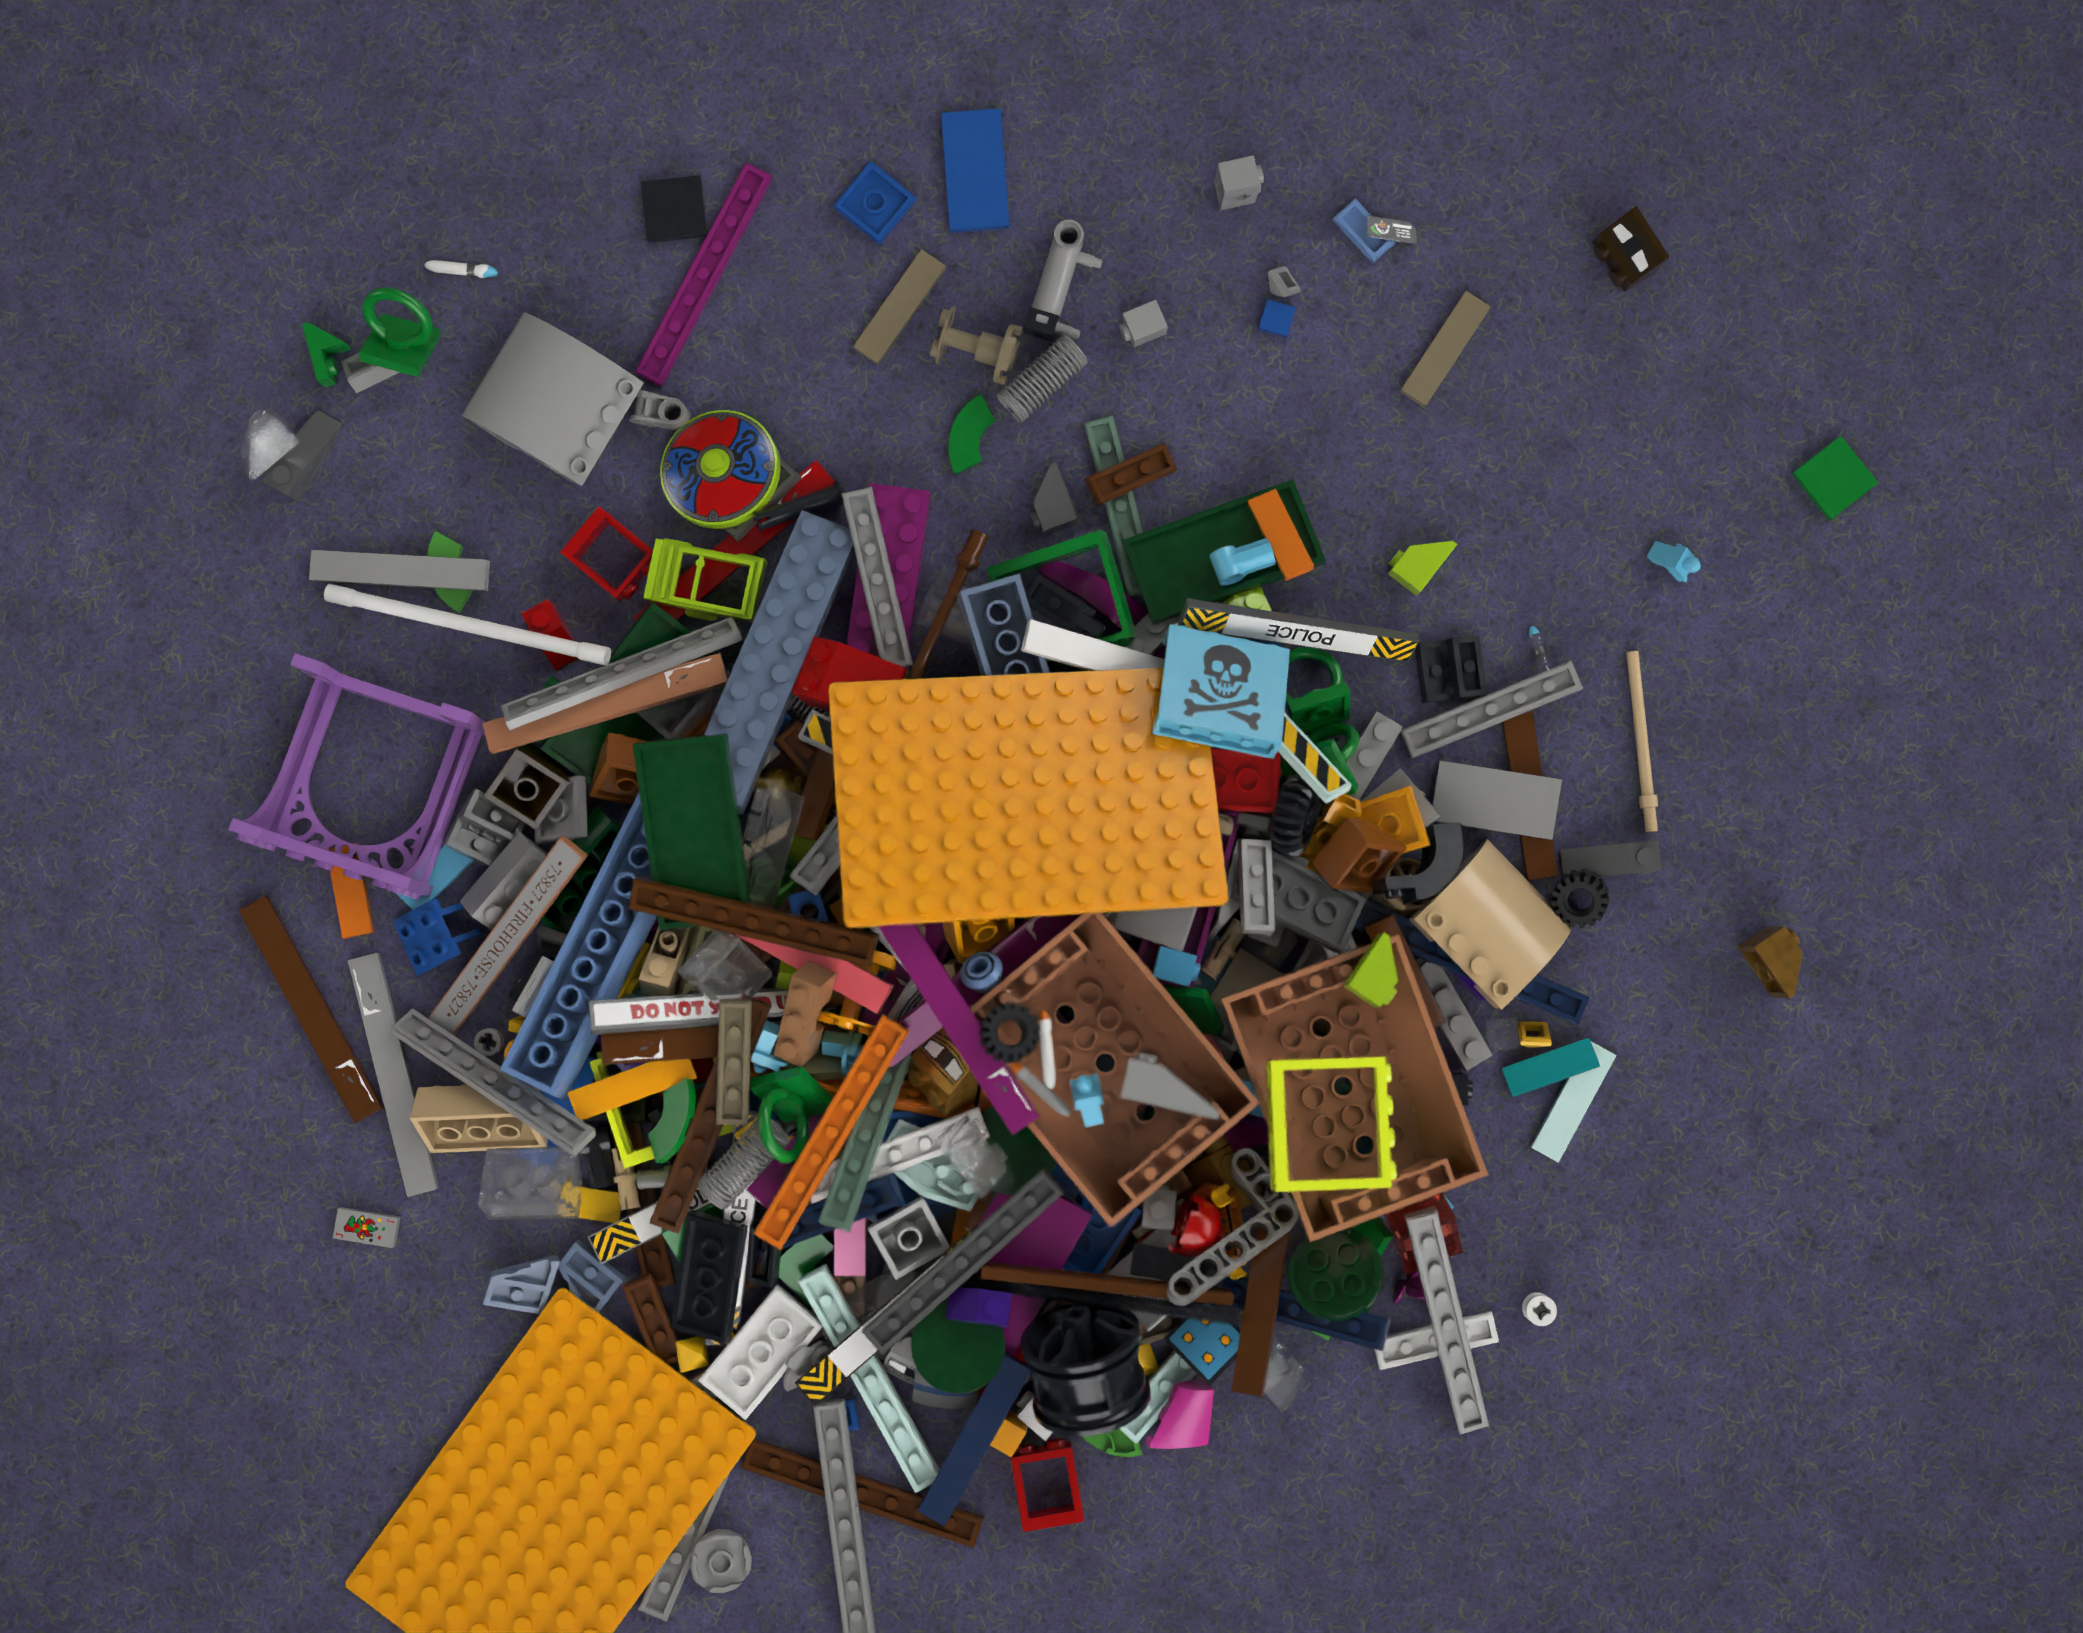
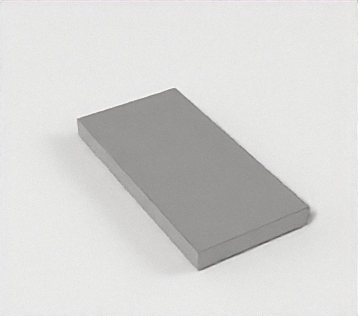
[1432,761,1562,840]

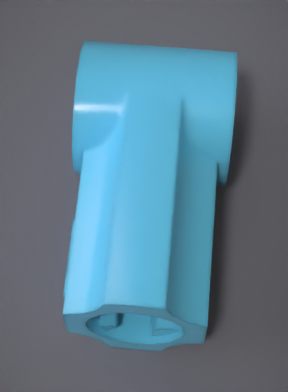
[1209,538,1276,586]

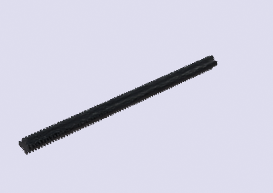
[959,1272,1240,1326]

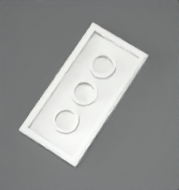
[698,1285,823,1420]

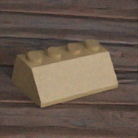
[410,1081,548,1153]

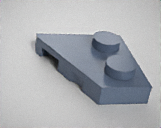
[558,1239,626,1312]

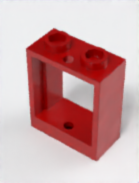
[560,506,653,602]
[1011,1438,1084,1532]

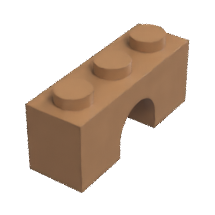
[774,961,837,1066]

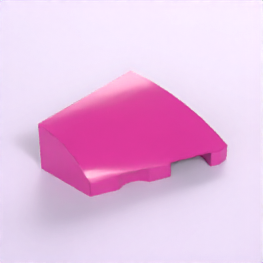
[1146,1378,1214,1449]

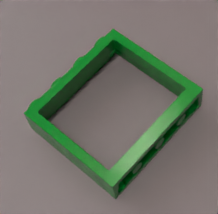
[986,530,1137,668]

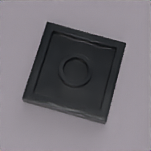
[641,175,707,243]

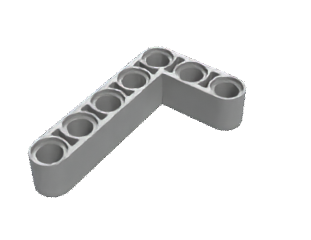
[1167,1148,1299,1306]

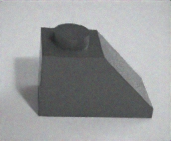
[1029,462,1078,536]

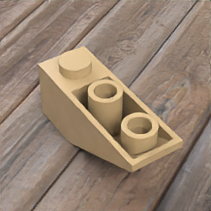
[639,926,693,997]

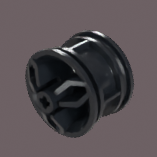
[1020,1302,1151,1437]

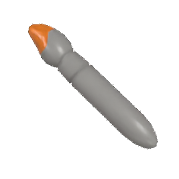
[1009,1061,1070,1116]

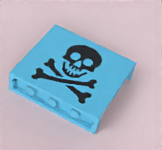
[1152,624,1290,759]

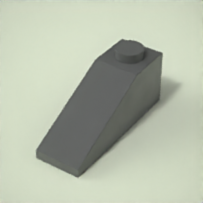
[262,410,344,502]
[1560,840,1661,877]

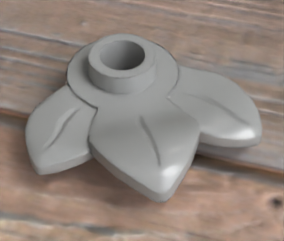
[784,1341,832,1391]

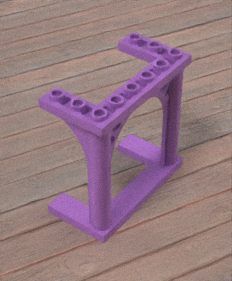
[228,653,486,900]

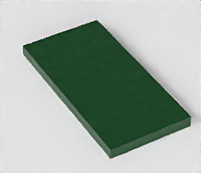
[1122,479,1326,625]
[539,602,725,785]
[632,733,751,930]

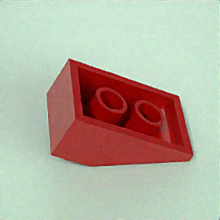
[791,636,907,711]

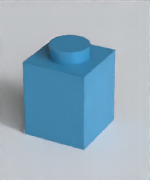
[1152,946,1201,987]

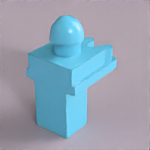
[1647,541,1701,582]
[750,1020,790,1074]
[822,1030,864,1074]
[1070,1074,1104,1127]

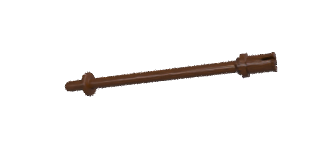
[907,529,989,679]

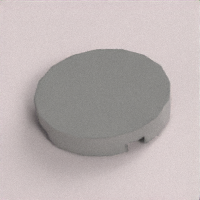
[689,1529,752,1593]

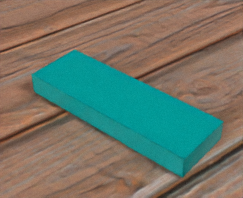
[1502,1038,1600,1098]

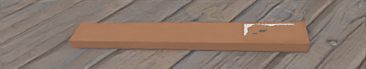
[483,653,728,754]

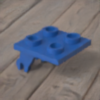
[393,898,483,976]

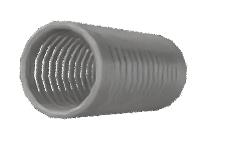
[997,335,1088,423]
[698,1118,790,1209]

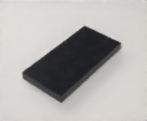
[670,1210,748,1344]

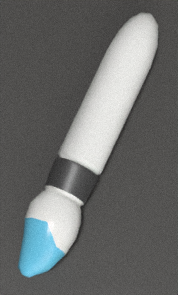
[424,260,498,278]

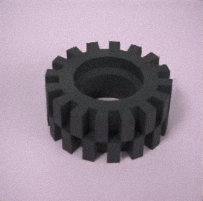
[1551,869,1609,929]
[979,1002,1040,1063]

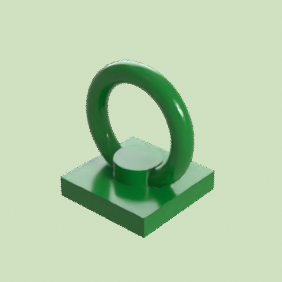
[359,287,440,377]
[1285,647,1350,734]
[1280,723,1359,795]
[749,1066,833,1163]

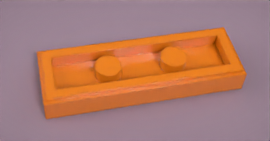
[1248,489,1314,581]
[329,843,375,939]

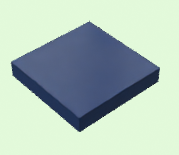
[833,160,917,245]

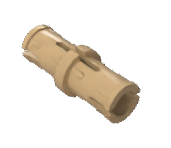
[1200,918,1246,980]
[611,1148,641,1210]

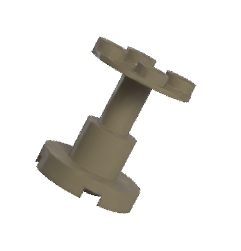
[930,306,1023,386]

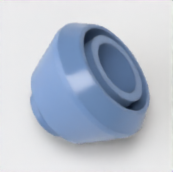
[960,952,1002,993]

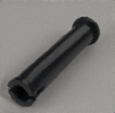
[753,480,844,532]

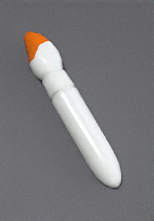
[1037,1010,1056,1090]

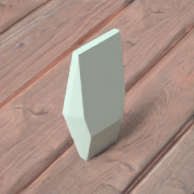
[886,1119,985,1211]

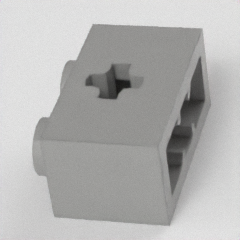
[1214,155,1264,210]

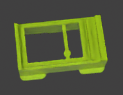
[643,538,768,623]

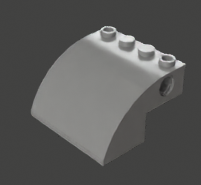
[461,312,644,486]

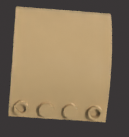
[1409,839,1572,1010]

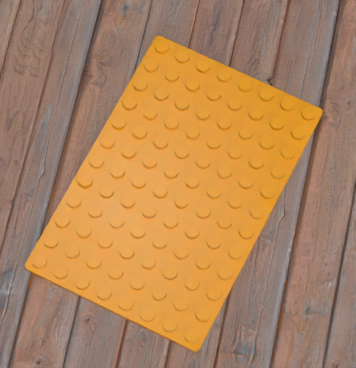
[829,668,1228,927]
[345,1288,756,1633]

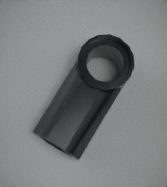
[580,1124,617,1189]

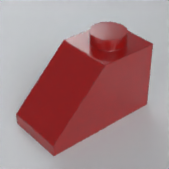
[521,599,579,671]

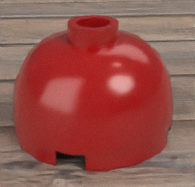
[1168,1192,1225,1258]

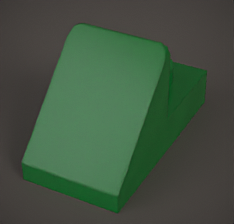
[302,322,352,388]

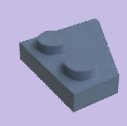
[481,1255,560,1314]

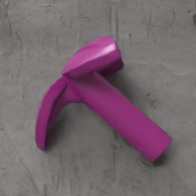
[1393,1264,1425,1304]

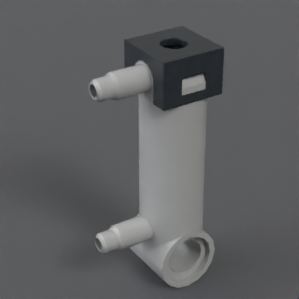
[1024,219,1102,342]

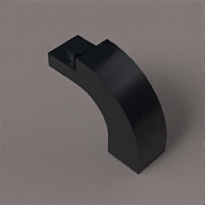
[1371,823,1463,905]

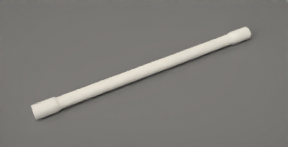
[324,584,611,666]

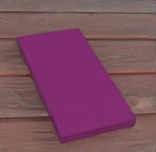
[946,1193,1093,1356]

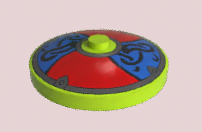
[660,410,780,529]

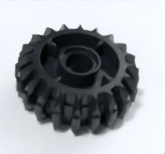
[1269,773,1322,857]

